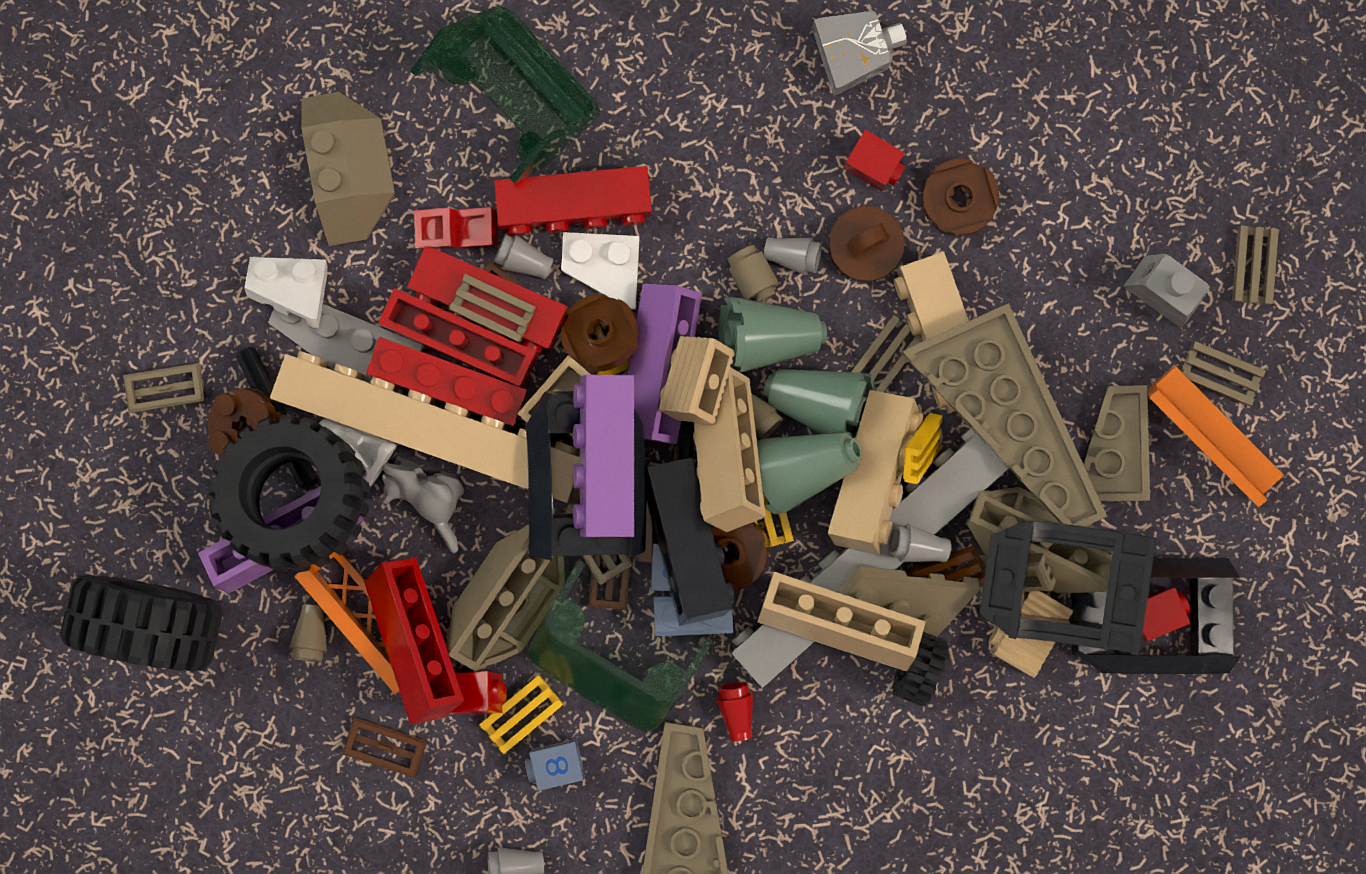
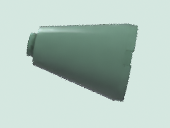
[718,297,827,373]
[764,369,874,438]
[757,433,862,514]

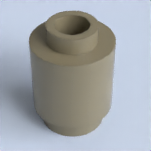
[727,245,779,302]

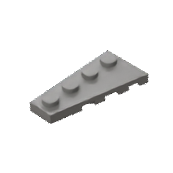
[268,304,424,395]

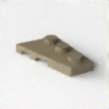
[1083,385,1150,502]
[838,566,980,637]

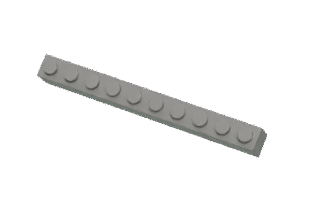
[731,428,1009,688]

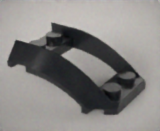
[525,391,647,561]
[980,520,1157,656]
[1071,558,1241,674]

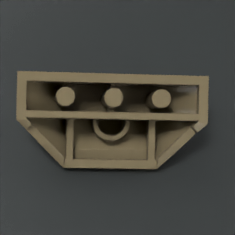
[301,92,395,247]
[967,487,1113,593]
[446,525,565,672]

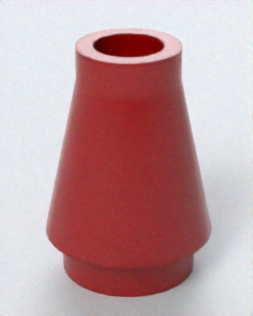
[715,681,753,742]

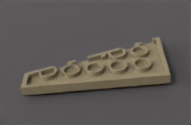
[901,303,1107,527]
[642,721,729,874]

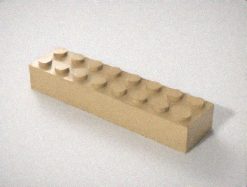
[270,351,580,504]

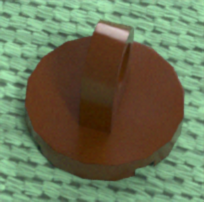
[828,206,905,282]

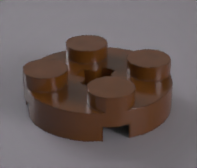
[921,158,999,236]
[560,294,639,373]
[208,388,282,458]
[711,522,769,591]

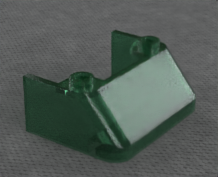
[410,6,600,184]
[528,559,713,731]

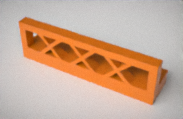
[1147,364,1284,507]
[294,552,400,694]

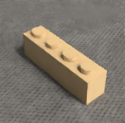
[894,252,969,414]
[693,367,766,532]
[828,390,923,555]
[757,572,926,672]

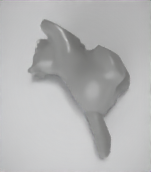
[382,457,464,554]

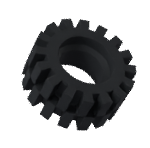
[892,632,949,706]

